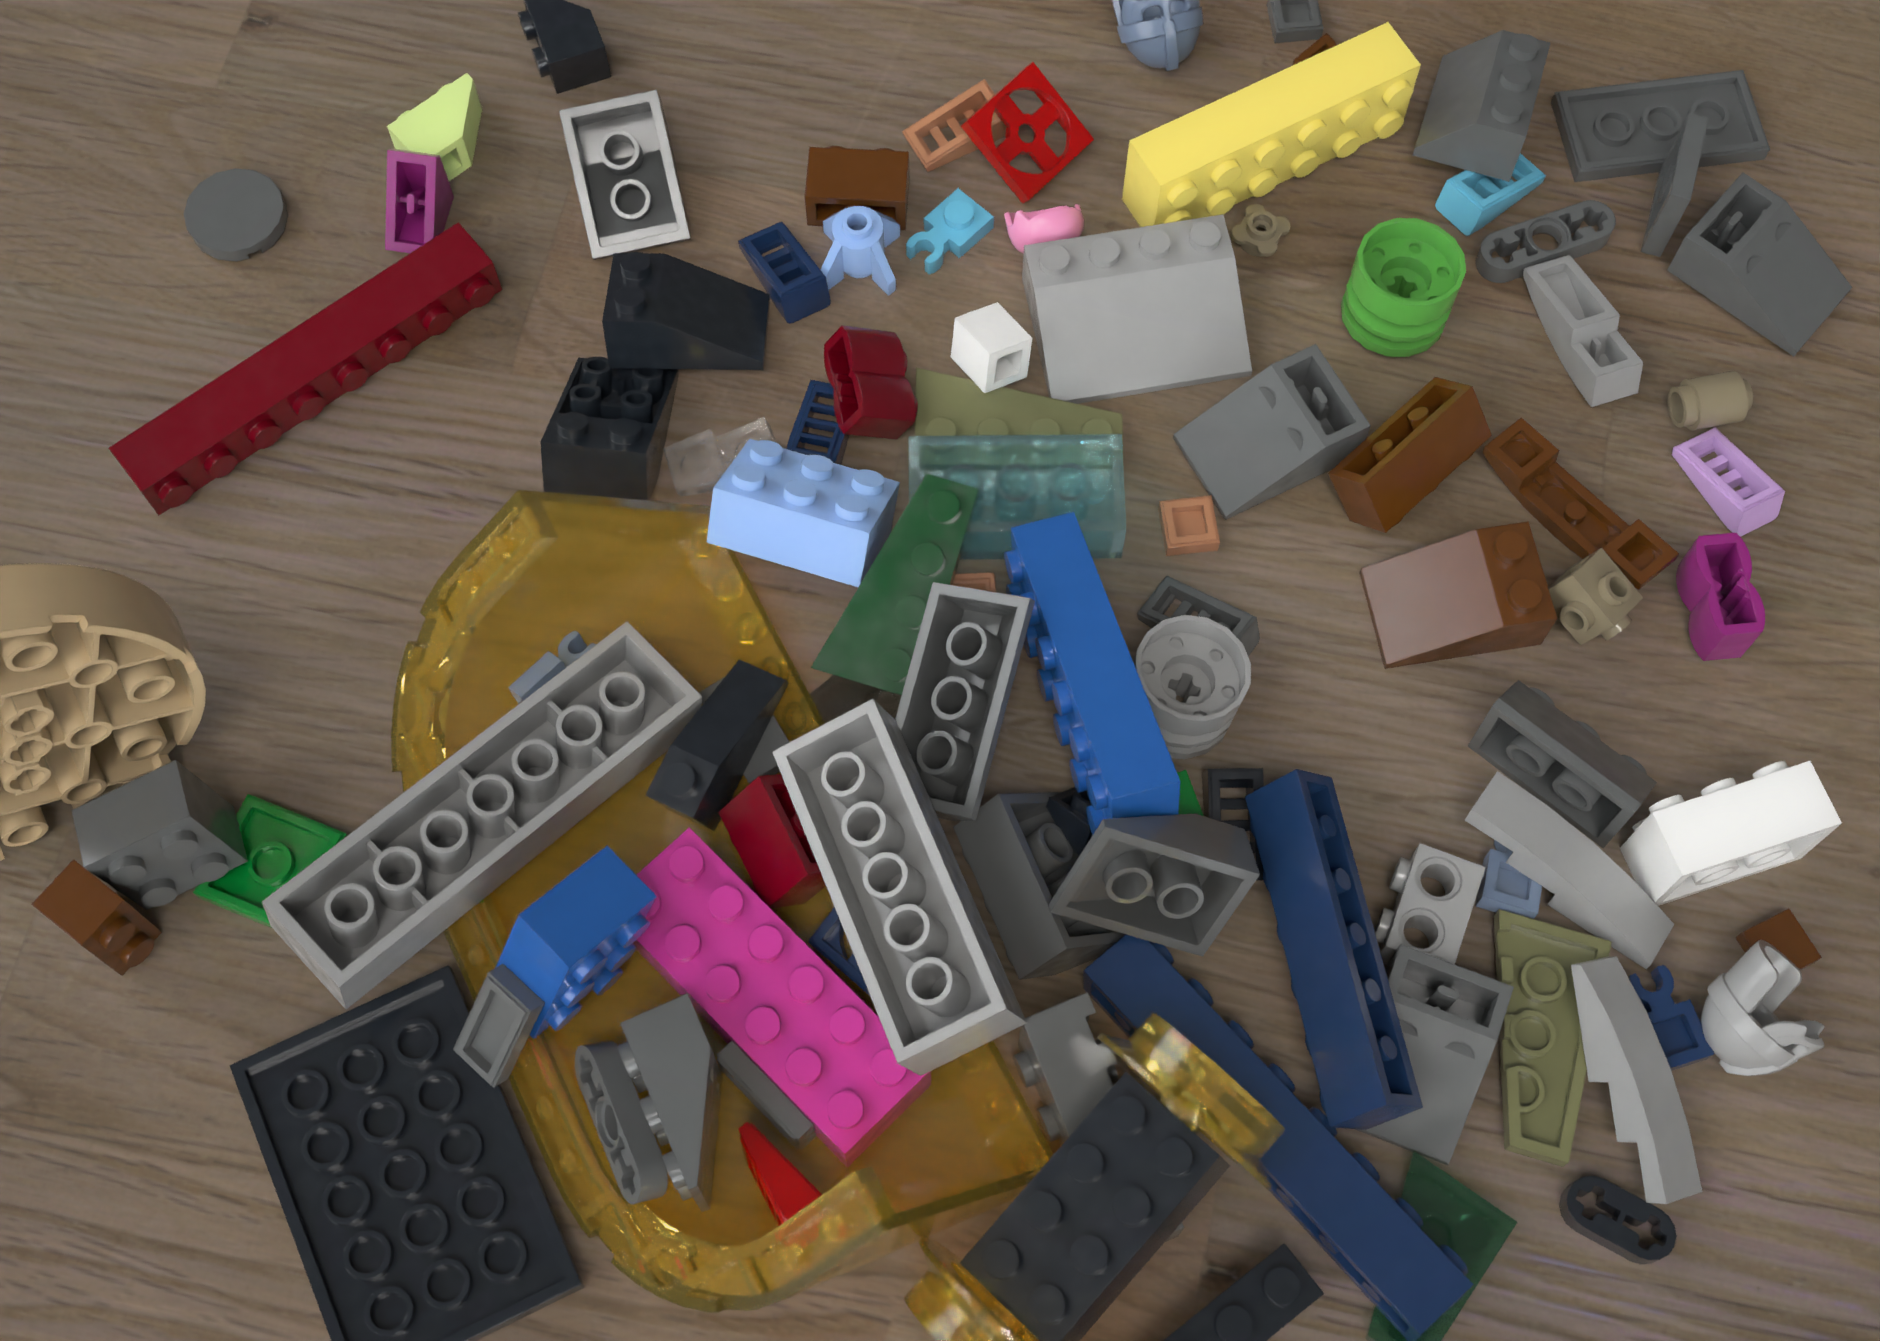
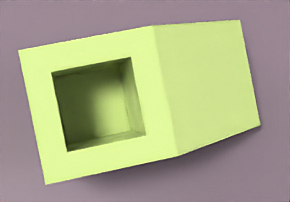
[387,73,482,181]

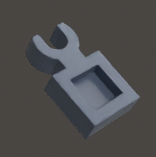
[1476,840,1542,919]

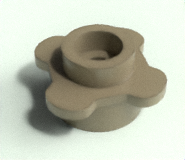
[1231,204,1290,257]

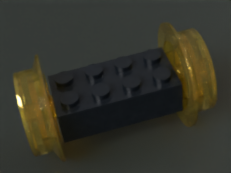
[904,1012,1285,1341]

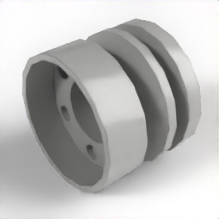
[1133,615,1251,760]

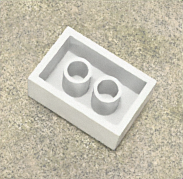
[1620,761,1842,906]

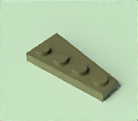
[915,367,1123,470]
[1494,909,1612,1167]

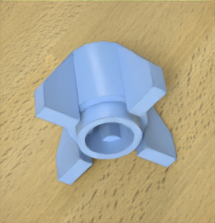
[820,206,900,296]

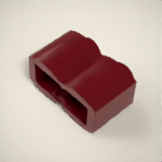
[824,325,918,440]

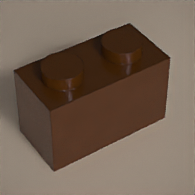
[805,146,910,230]
[31,859,162,976]

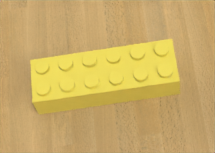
[1122,22,1421,227]

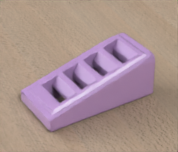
[1672,427,1785,537]

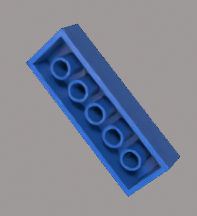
[1004,512,1180,835]

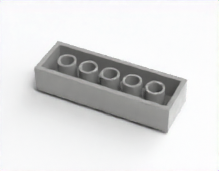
[772,699,1027,1076]

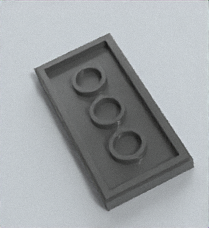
[1551,70,1770,182]

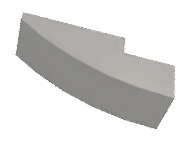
[1523,255,1643,407]

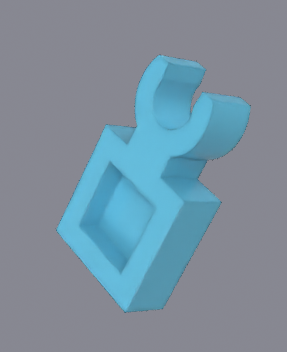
[906,188,994,274]

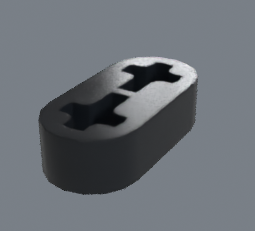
[1559,1176,1677,1264]

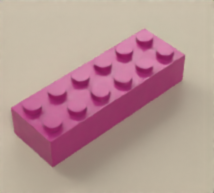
[633,827,931,1167]

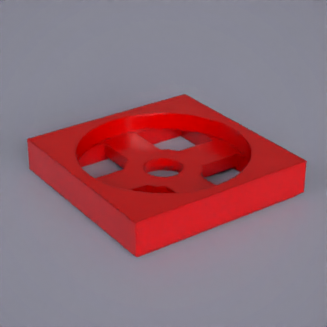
[960,62,1094,204]

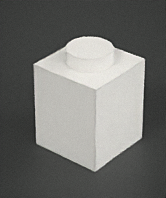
[951,302,1033,393]

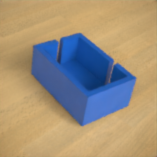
[495,846,657,1039]

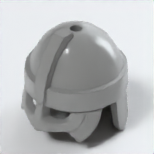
[1701,940,1825,1076]

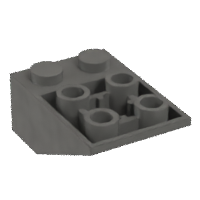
[1667,172,1852,357]
[1173,344,1371,520]
[1355,944,1514,1165]
[617,993,723,1212]

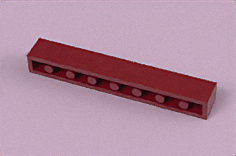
[108,222,502,516]

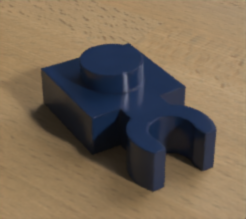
[1628,965,1714,1071]

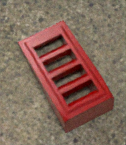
[738,1122,831,1256]

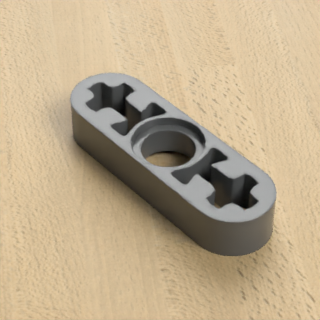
[1475,200,1616,283]
[575,1040,668,1204]

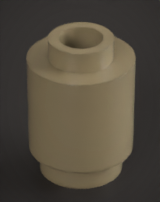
[1668,371,1753,431]

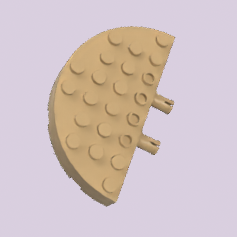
[0,563,206,861]

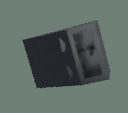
[540,357,679,506]

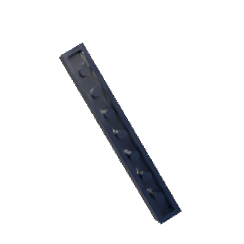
[1083,934,1474,1341]

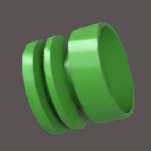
[1341,218,1466,357]

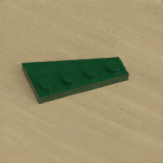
[811,473,980,695]

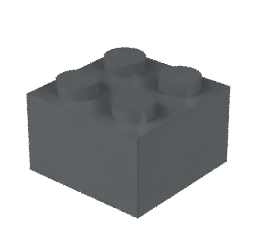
[72,760,248,910]

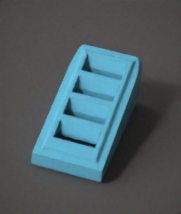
[1435,153,1546,236]

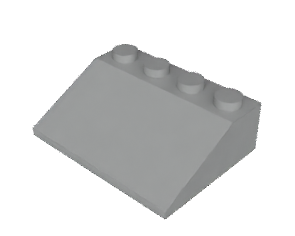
[1022,214,1252,404]

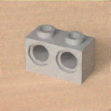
[1374,843,1486,965]

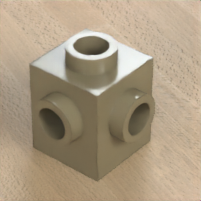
[1548,548,1643,646]

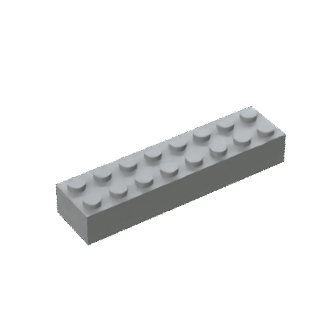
[262,621,702,1010]

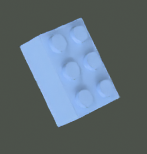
[706,439,900,587]

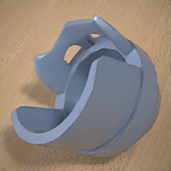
[1111,0,1204,71]

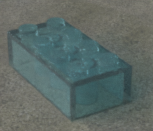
[909,434,1126,560]

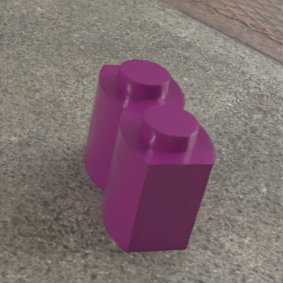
[1676,532,1765,661]

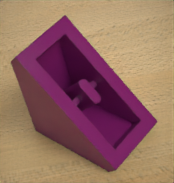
[385,148,454,253]

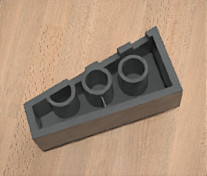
[1013,992,1184,1242]

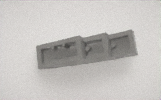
[1465,771,1674,969]
[1571,956,1702,1204]

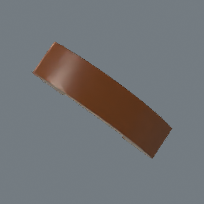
[1483,418,1679,590]

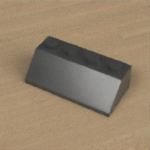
[895,582,1035,821]

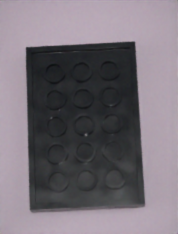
[229,965,585,1341]

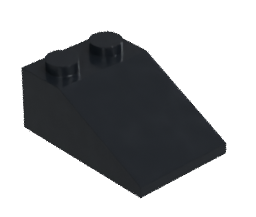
[602,252,770,370]

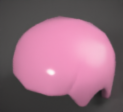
[1004,204,1084,253]

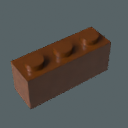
[1328,377,1492,533]

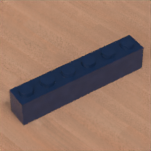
[1245,769,1423,1130]

